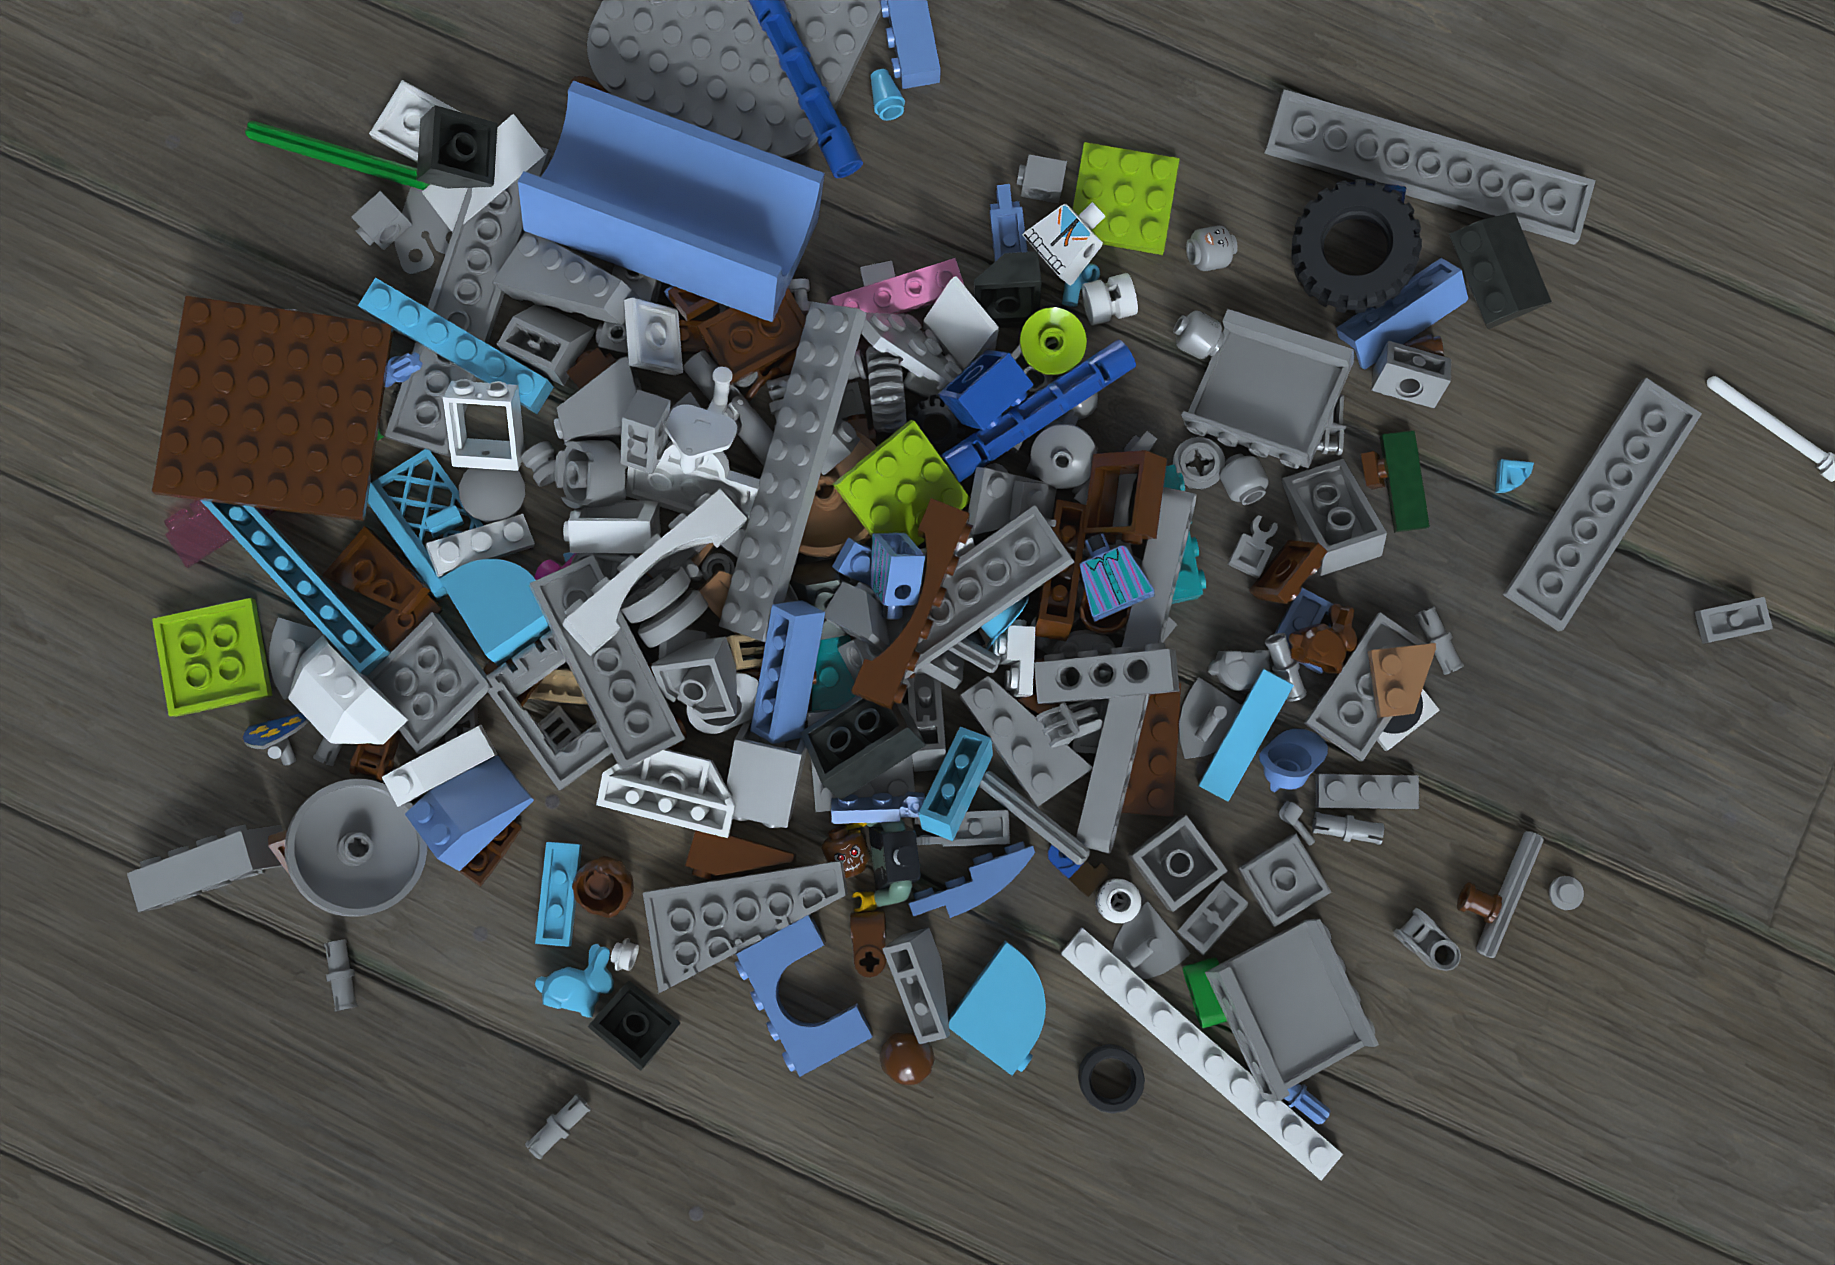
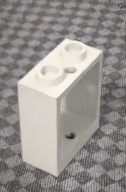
[443,379,525,471]
[563,500,661,553]

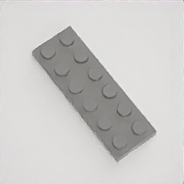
[886,505,1074,679]
[529,555,685,771]

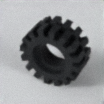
[906,394,966,455]

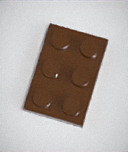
[697,288,806,385]

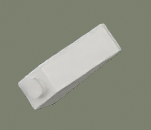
[382,725,497,807]

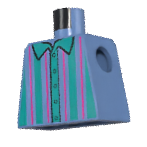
[871,533,925,619]
[1080,534,1155,622]

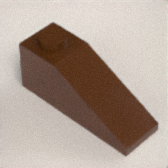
[685,830,796,879]

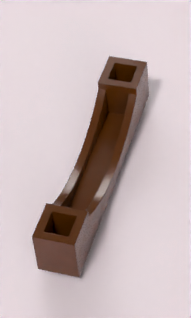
[851,498,973,710]

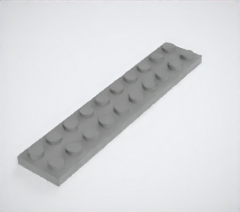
[1264,89,1596,245]
[384,147,551,457]
[719,302,867,642]

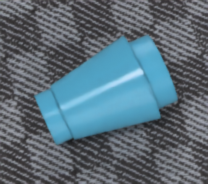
[870,69,905,121]

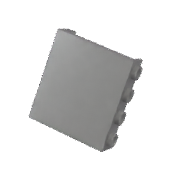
[1182,309,1354,469]
[1205,919,1379,1101]

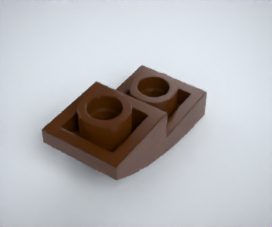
[454,821,522,887]

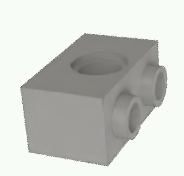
[1371,341,1451,408]

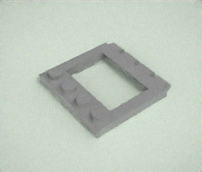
[486,630,672,790]

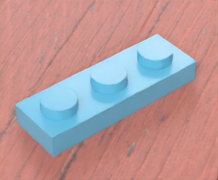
[535,842,582,947]

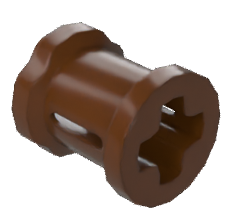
[1457,882,1502,923]

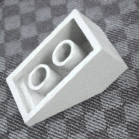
[923,276,999,372]

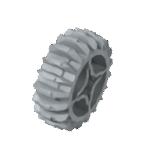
[866,346,907,434]

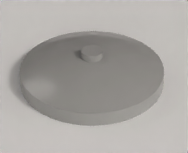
[285,779,427,917]

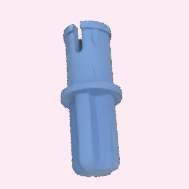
[385,352,423,387]
[1284,1083,1331,1124]

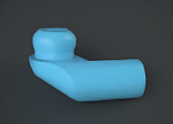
[1062,263,1100,307]

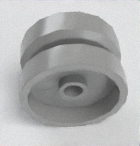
[620,565,709,648]

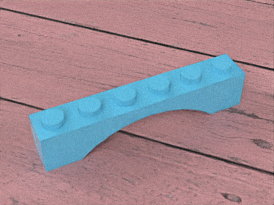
[358,277,554,414]

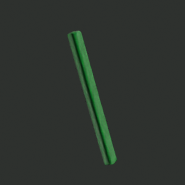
[245,120,430,190]

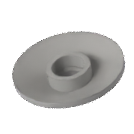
[1031,423,1097,489]

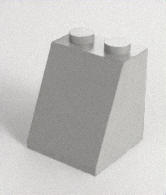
[554,356,642,444]
[726,719,807,828]

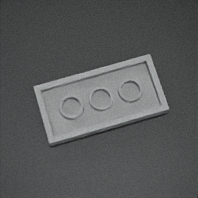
[1304,613,1436,761]

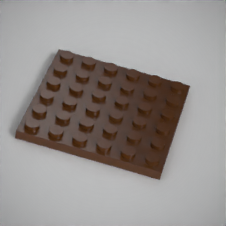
[152,296,394,521]

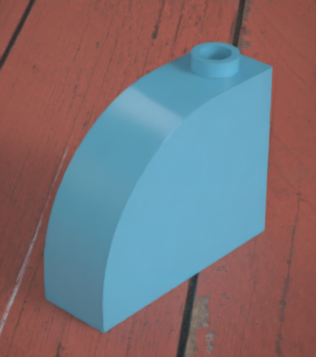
[439,559,551,666]
[948,940,1046,1076]

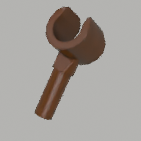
[744,362,783,402]

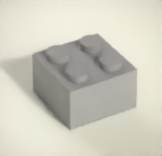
[1127,815,1228,911]

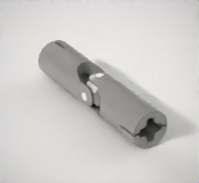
[683,350,774,466]

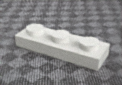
[426,514,535,577]

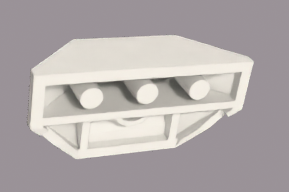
[288,634,408,744]
[596,749,736,838]

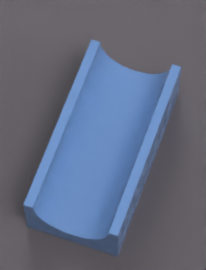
[518,81,825,322]

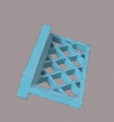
[367,449,484,601]

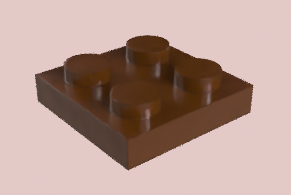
[1249,540,1328,604]

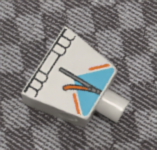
[1022,202,1106,286]

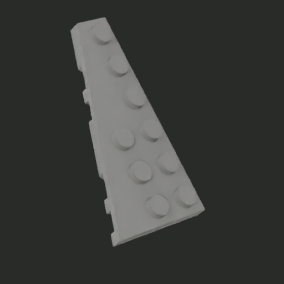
[643,860,848,993]

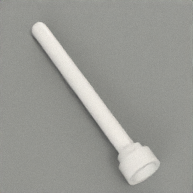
[1707,376,1835,482]

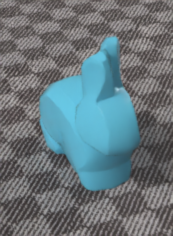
[535,944,614,1017]

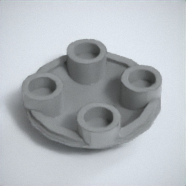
[459,468,525,522]

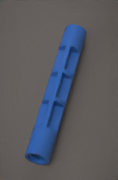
[748,0,863,178]
[940,339,1136,482]

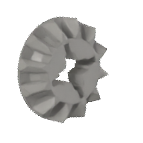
[1173,437,1225,490]

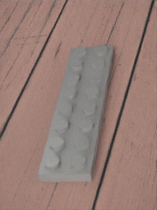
[1503,378,1702,631]

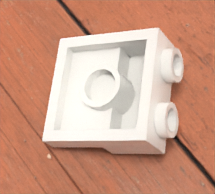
[993,620,1035,699]

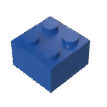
[938,350,1034,430]

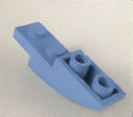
[909,841,1035,918]

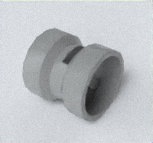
[521,441,556,487]

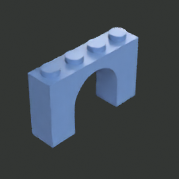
[735,914,873,1077]

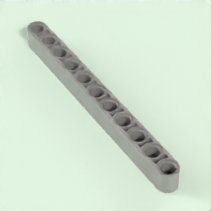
[1076,487,1196,854]

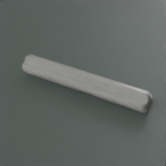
[979,771,1090,865]
[1476,831,1544,958]

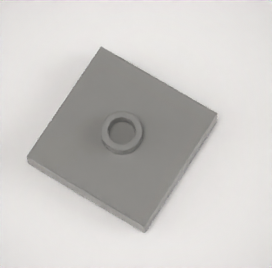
[1237,834,1331,927]

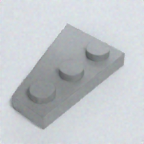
[968,467,1057,535]

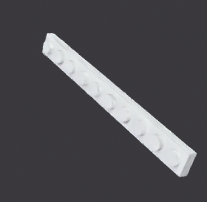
[1060,927,1343,1181]

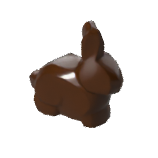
[1289,604,1357,674]

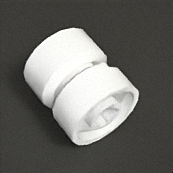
[1082,273,1138,326]

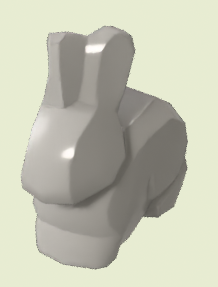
[1207,650,1271,692]

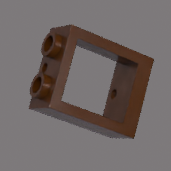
[1083,450,1167,545]

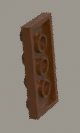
[1121,683,1181,817]

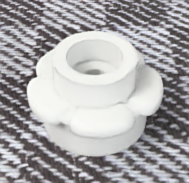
[611,938,639,971]

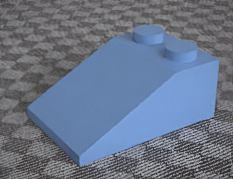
[405,755,534,871]

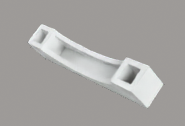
[563,489,747,656]

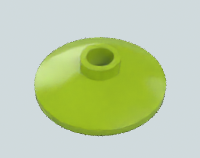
[1020,307,1087,375]

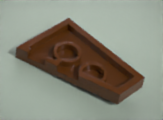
[322,526,430,615]

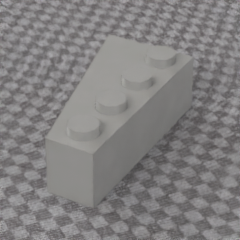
[492,232,640,325]
[959,676,1093,807]
[127,825,283,912]

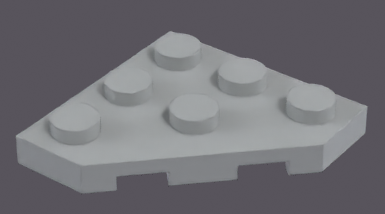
[861,313,962,391]

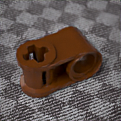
[349,729,402,784]
[850,911,886,978]

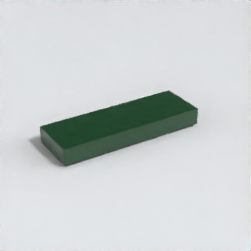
[1380,430,1430,533]

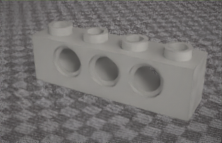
[1034,643,1180,704]

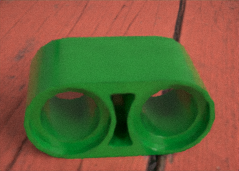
[1182,957,1227,1029]

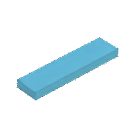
[1198,668,1294,801]

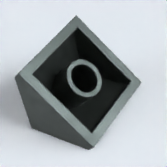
[588,981,680,1071]

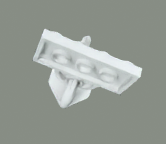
[626,367,760,530]

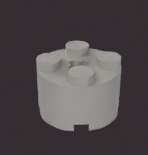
[555,440,627,509]

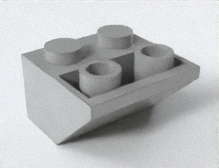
[497,304,595,386]

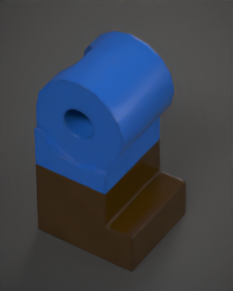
[1047,844,1111,897]

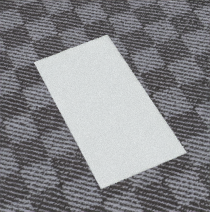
[422,114,546,233]

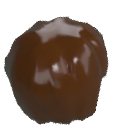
[572,856,634,918]

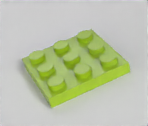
[1072,142,1180,255]
[832,420,970,547]
[152,598,273,717]

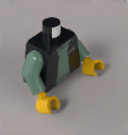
[847,818,920,912]

